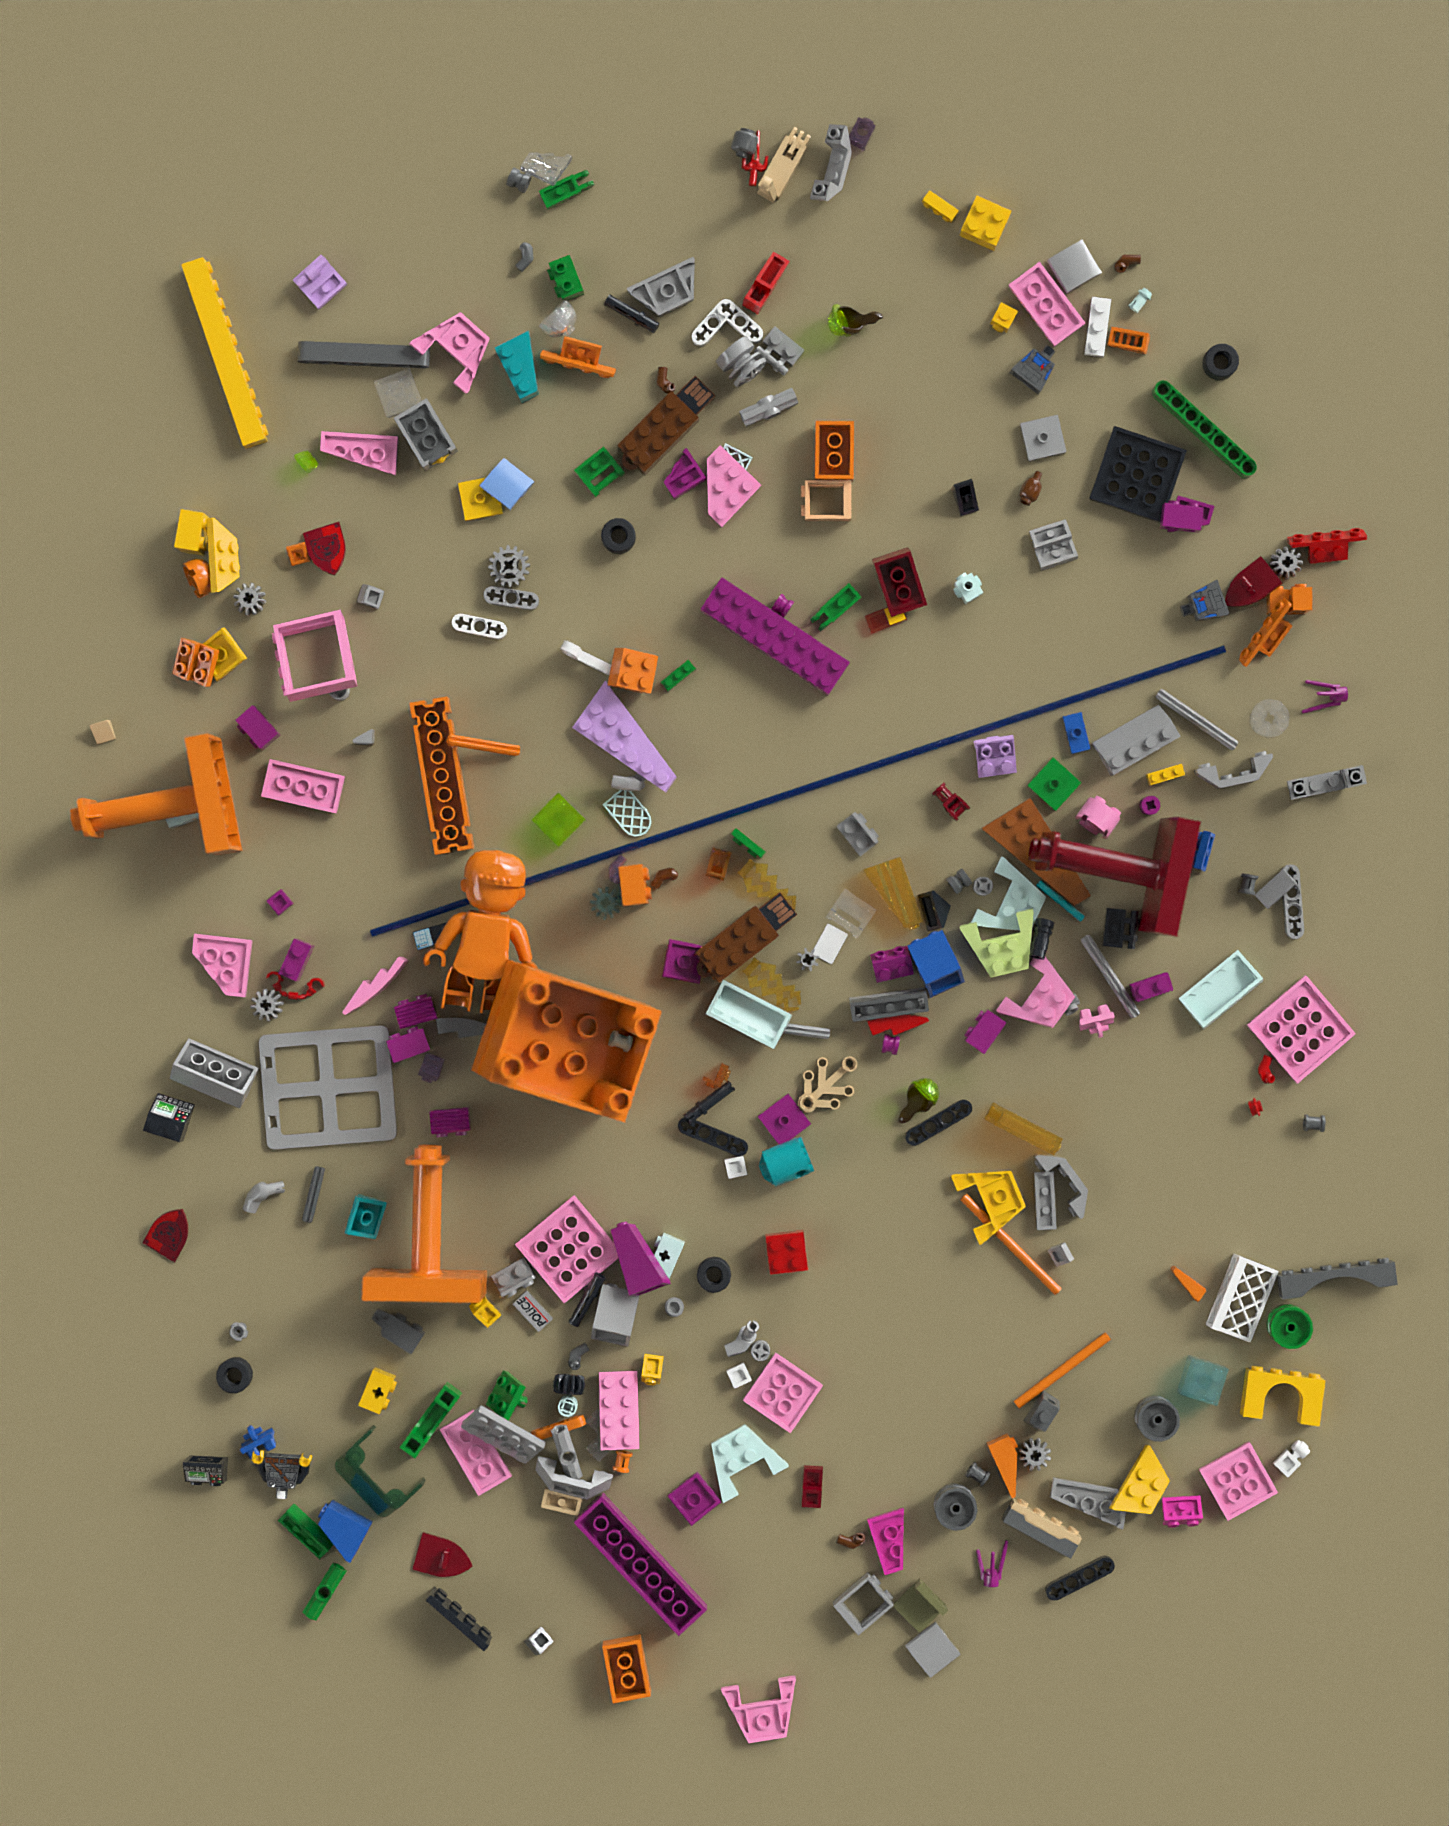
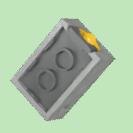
[394,398,458,471]

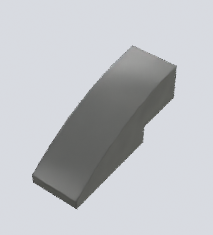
[436,1017,486,1038]

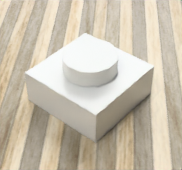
[725,1156,747,1179]
[726,1362,752,1389]

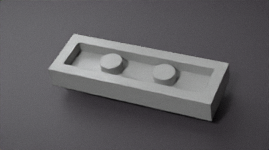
[1034,1171,1057,1230]

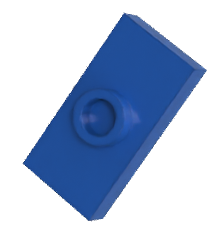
[1062,712,1090,754]

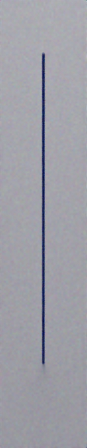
[370,645,1226,937]

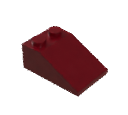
[872,547,927,617]

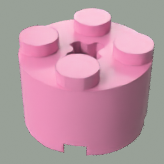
[1075,796,1121,839]

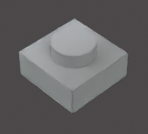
[1048,1242,1074,1267]

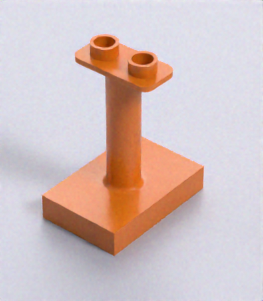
[70,733,242,855]
[362,1144,487,1303]

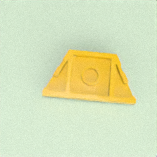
[206,518,240,593]
[1109,1445,1170,1514]

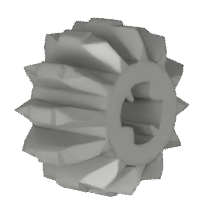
[1269,547,1303,580]
[233,583,266,616]
[250,989,284,1021]
[1019,1438,1051,1471]

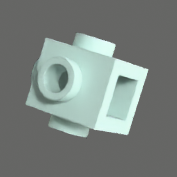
[953,572,983,604]

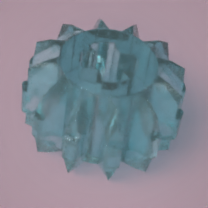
[590,887,622,919]

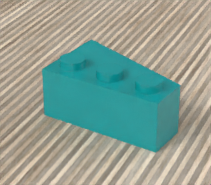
[495,331,539,403]

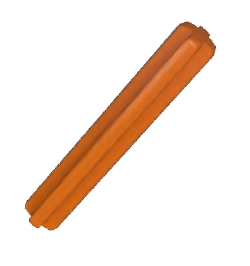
[447,734,520,756]

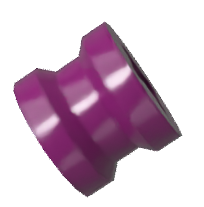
[771,594,794,618]
[1139,796,1160,815]
[881,1034,900,1055]

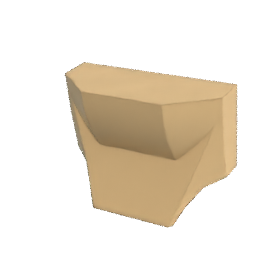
[541,1487,582,1516]

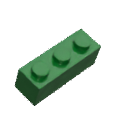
[661,659,696,692]

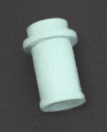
[1128,288,1152,313]

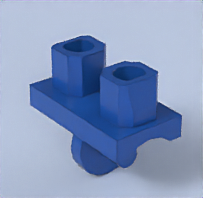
[240,1425,276,1460]

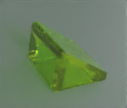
[294,451,319,473]

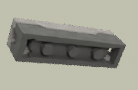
[849,987,929,1022]

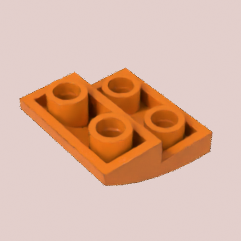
[172,638,219,687]

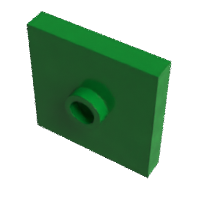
[1027,757,1081,811]

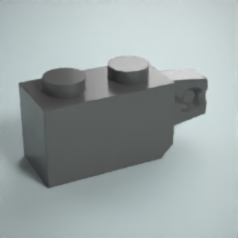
[372,1308,426,1354]

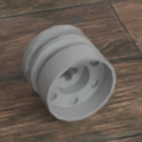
[716,336,767,388]

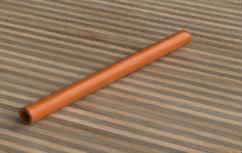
[960,1193,1062,1295]

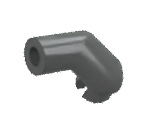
[568,1342,590,1370]

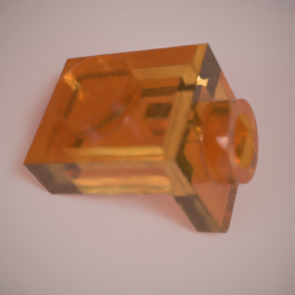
[703,1063,731,1089]

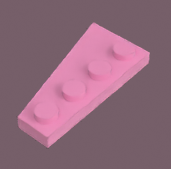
[320,431,399,476]

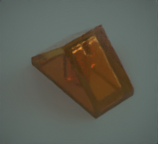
[705,848,731,881]

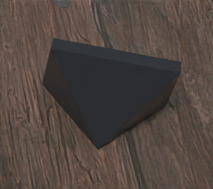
[918,890,951,932]

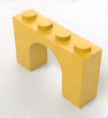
[1240,1366,1325,1426]

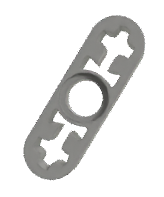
[484,586,539,610]

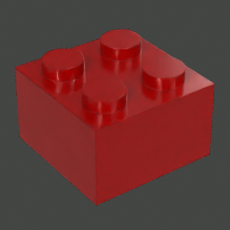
[765,1230,808,1275]

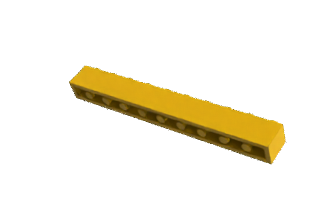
[181,257,269,449]

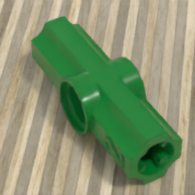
[302,1562,347,1621]

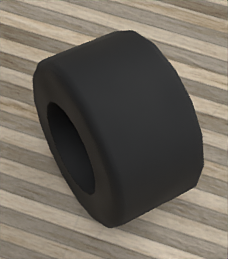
[1203,344,1239,380]
[601,518,636,554]
[697,1257,731,1293]
[216,1357,253,1394]

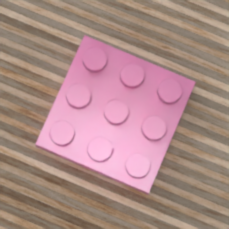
[743,1352,823,1433]
[1199,1441,1278,1521]

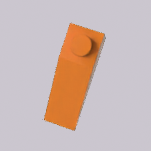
[986,1433,1018,1498]

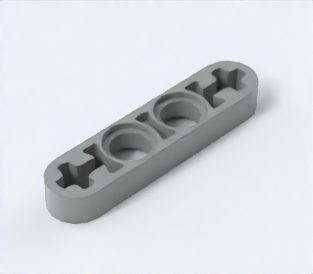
[1282,864,1304,939]

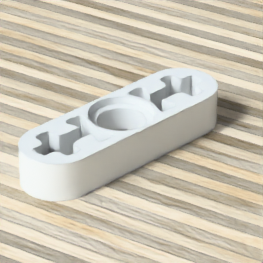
[452,614,507,639]

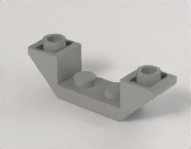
[810,124,852,201]
[1194,751,1273,789]
[1287,765,1367,800]
[1034,1153,1088,1219]
[535,1456,613,1499]

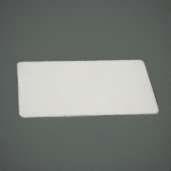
[813,924,848,964]

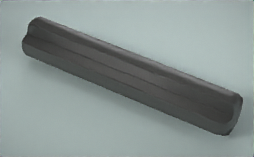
[302,1166,325,1223]

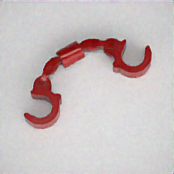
[266,971,325,1000]

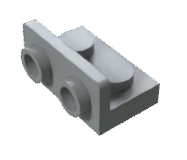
[836,812,879,856]
[491,1256,536,1298]

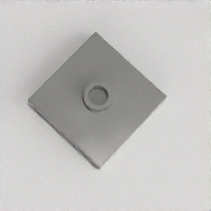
[1020,415,1066,462]

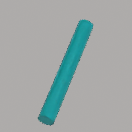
[1036,880,1085,922]

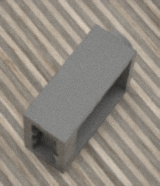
[833,1572,894,1635]

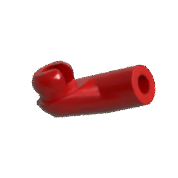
[1258,1055,1275,1084]

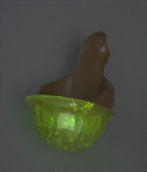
[827,304,883,337]
[898,1078,940,1123]

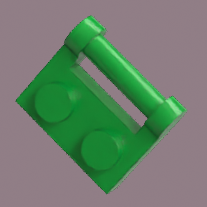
[574,446,625,498]

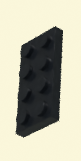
[426,1586,492,1651]

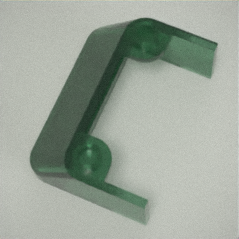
[335,1425,426,1517]

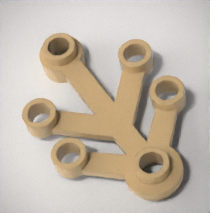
[798,1056,858,1113]

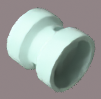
[558,1395,578,1417]

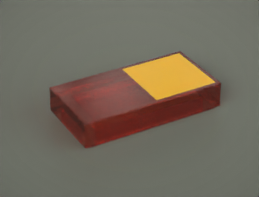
[864,607,907,634]

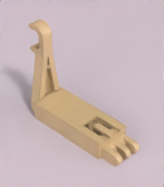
[757,127,811,203]

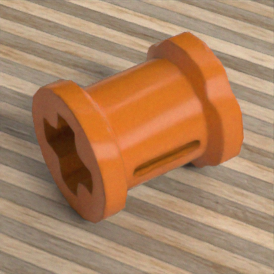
[612,1450,633,1473]

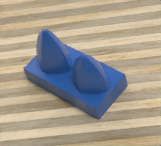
[1192,831,1215,871]

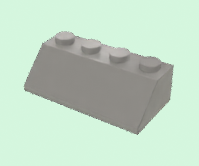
[1092,705,1181,776]
[169,1038,259,1108]

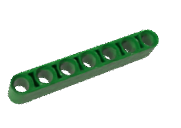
[1152,380,1257,478]

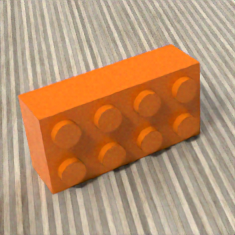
[619,864,652,906]

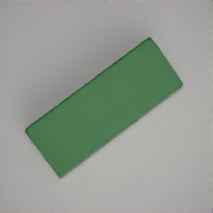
[278,1504,334,1560]

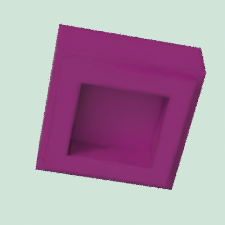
[266,889,294,916]

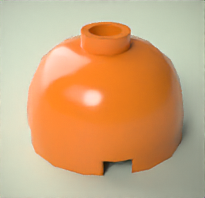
[183,559,211,599]

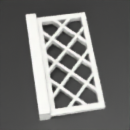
[1205,1254,1279,1342]

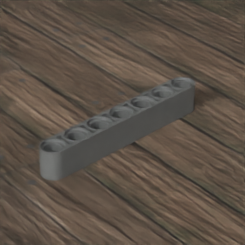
[297,341,430,368]

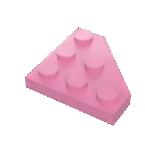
[707,445,762,527]
[192,934,252,997]

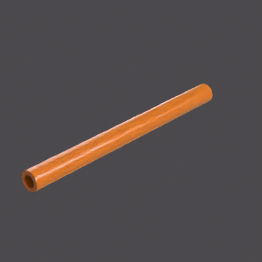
[1014,1332,1111,1409]

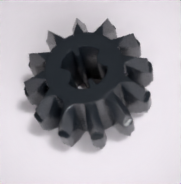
[553,1374,585,1395]

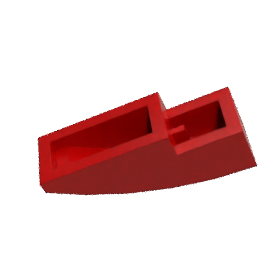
[742,251,790,314]
[867,1014,929,1036]

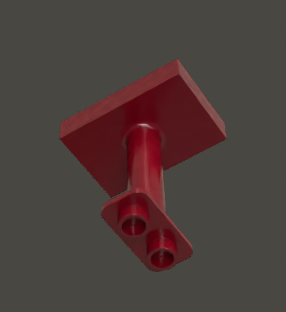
[1028,817,1201,937]

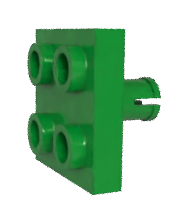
[486,1370,528,1421]

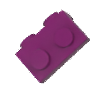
[870,946,914,983]

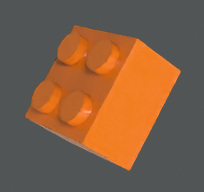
[607,648,658,694]

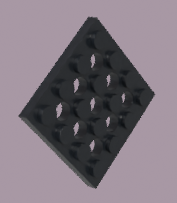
[1089,426,1187,523]

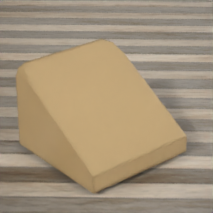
[90,720,116,744]

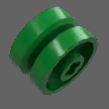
[1266,1304,1313,1349]

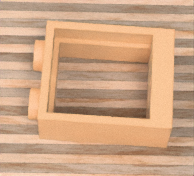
[801,480,851,521]

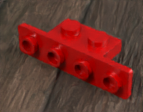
[1287,528,1367,564]

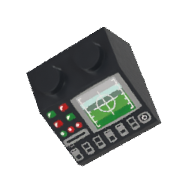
[143,1093,195,1142]
[183,1455,228,1486]

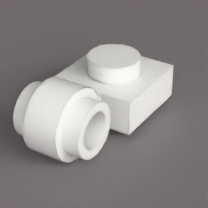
[1273,1440,1310,1477]

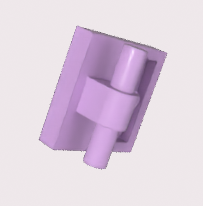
[293,255,348,310]
[974,735,1017,778]

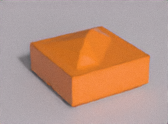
[286,542,310,566]

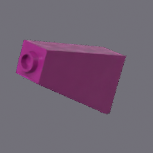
[611,1222,671,1297]

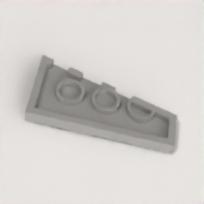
[1050,1477,1126,1530]

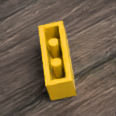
[922,190,959,223]
[1146,764,1185,786]

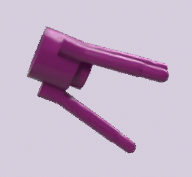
[1302,680,1348,713]
[976,1540,1009,1587]

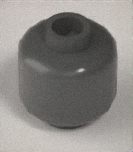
[731,128,758,158]

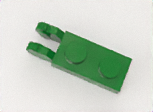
[539,170,595,210]
[810,583,862,632]

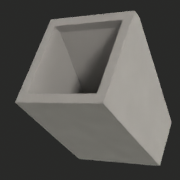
[591,1283,639,1347]

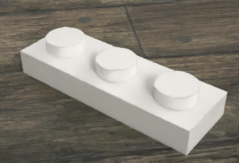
[1084,297,1111,358]

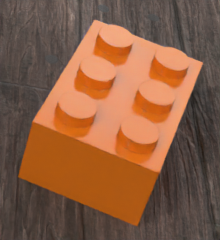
[814,421,854,482]
[602,1634,651,1703]

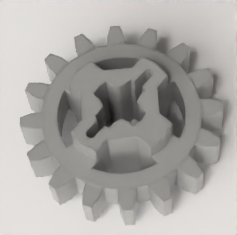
[488,545,530,588]

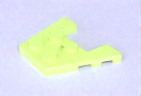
[960,908,1034,978]

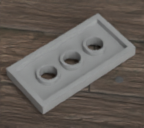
[461,1406,546,1464]

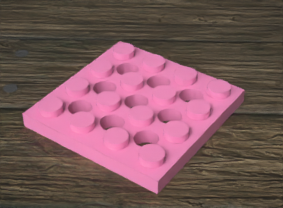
[1247,975,1356,1084]
[515,1195,618,1303]

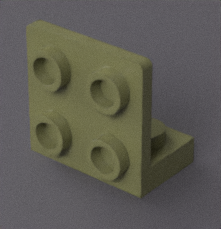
[893,1578,948,1632]

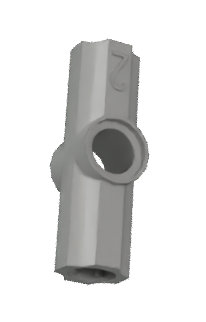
[739,388,798,427]
[551,1424,583,1479]

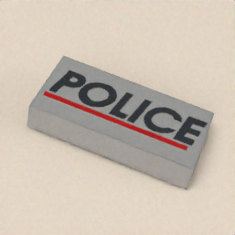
[513,1290,553,1332]

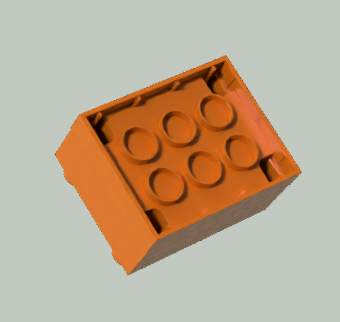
[471,959,662,1122]

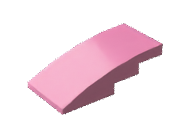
[342,957,408,1015]

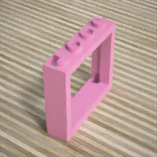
[272,610,358,702]

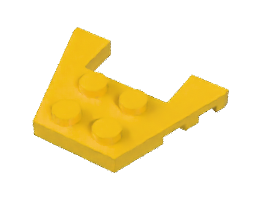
[951,1171,1026,1245]

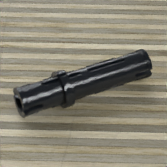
[604,294,660,334]
[683,1081,735,1125]
[568,1272,606,1327]

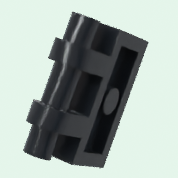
[1102,908,1140,949]

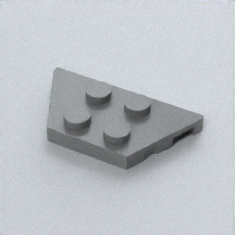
[627,257,695,317]

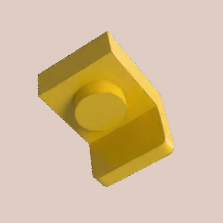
[990,302,1018,333]
[469,1296,501,1328]
[641,1354,664,1386]

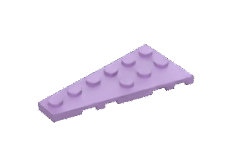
[572,681,677,793]

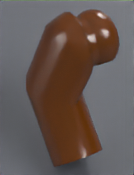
[1115,254,1141,273]
[657,367,676,394]
[651,867,678,889]
[836,1532,865,1549]

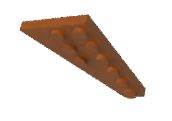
[981,798,1091,906]

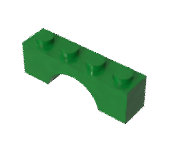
[400,1382,462,1458]

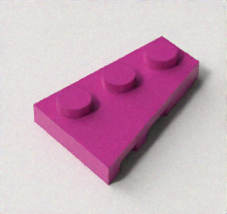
[867,1507,904,1575]

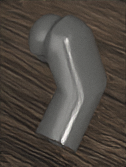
[515,242,534,272]

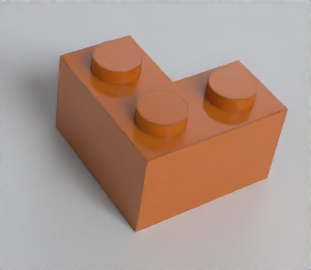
[1266,584,1312,615]

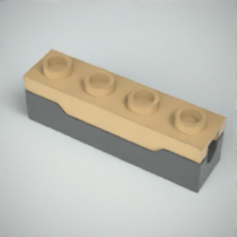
[1002,1498,1082,1559]

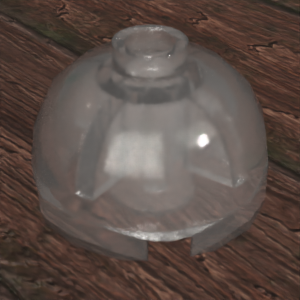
[539,300,577,338]

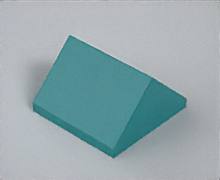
[344,1194,387,1239]

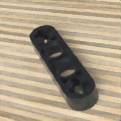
[905,1099,972,1146]
[678,1117,748,1156]
[1045,1555,1115,1601]

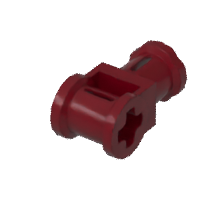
[932,782,970,822]

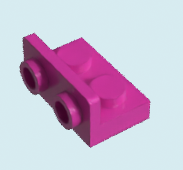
[1161,1496,1203,1528]

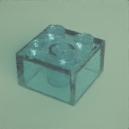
[1177,1354,1229,1406]

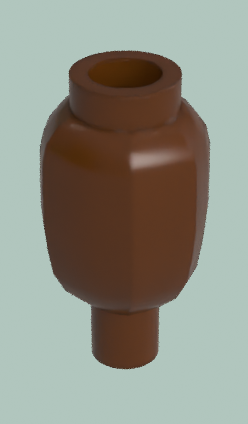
[1019,471,1042,506]

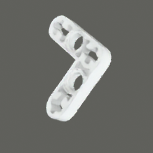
[692,299,763,347]
[560,640,611,675]

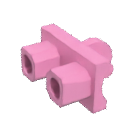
[1079,1004,1115,1038]

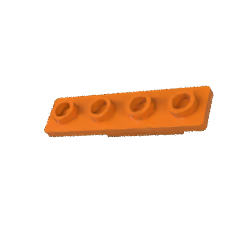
[539,336,616,378]
[1239,597,1292,667]

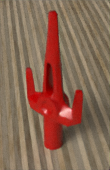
[742,130,768,187]

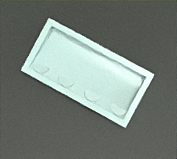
[1179,950,1263,1030]
[706,980,792,1049]

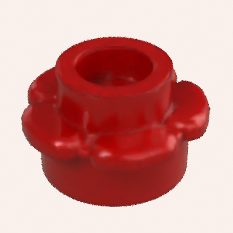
[1248,1098,1263,1116]

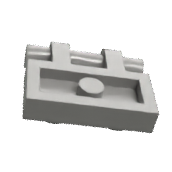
[754,327,805,376]

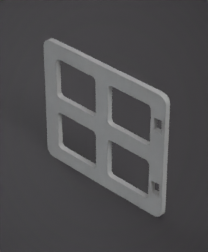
[259,1025,397,1149]

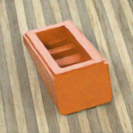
[1107,326,1150,355]
[1171,1266,1206,1302]

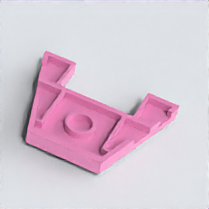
[409,312,490,394]
[996,956,1075,1028]
[721,1675,796,1743]

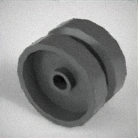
[1134,1395,1180,1442]
[933,1483,978,1531]

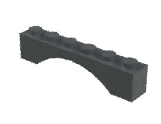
[1277,1257,1398,1299]

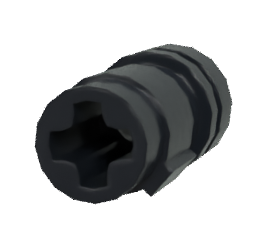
[1029,918,1055,960]

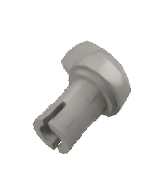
[611,773,646,791]
[243,1181,285,1213]
[724,1321,759,1357]

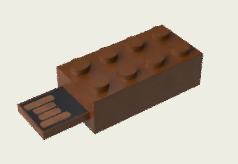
[617,376,716,476]
[693,892,797,984]

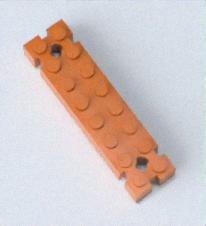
[409,696,475,855]

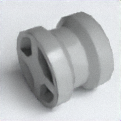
[973,877,993,896]
[751,1340,770,1361]

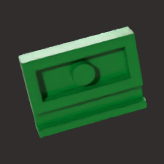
[731,828,766,859]

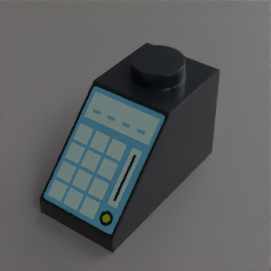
[413,922,455,950]

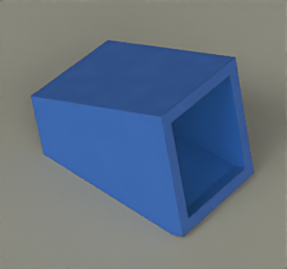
[907,930,965,998]
[318,1500,373,1563]

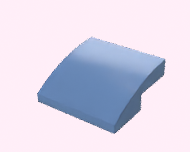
[480,458,534,510]

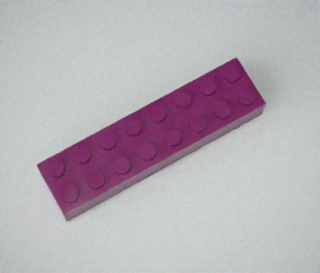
[701,577,850,696]
[574,1493,707,1636]

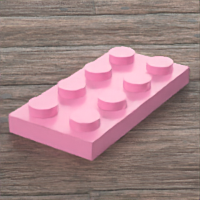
[1008,262,1085,347]
[261,759,345,814]
[598,1371,639,1450]
[440,1409,512,1496]

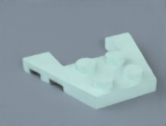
[971,856,1046,931]
[711,1424,789,1503]

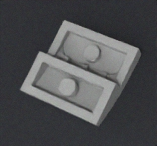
[1047,240,1102,294]
[1029,519,1078,570]
[905,1622,961,1678]

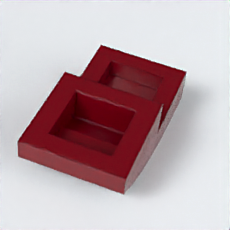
[802,1465,823,1508]

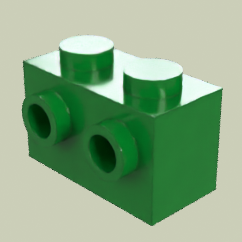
[547,255,584,303]

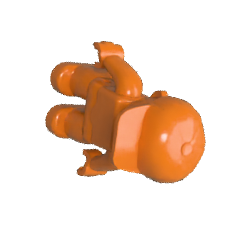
[423,850,538,1013]

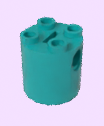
[759,1137,814,1187]

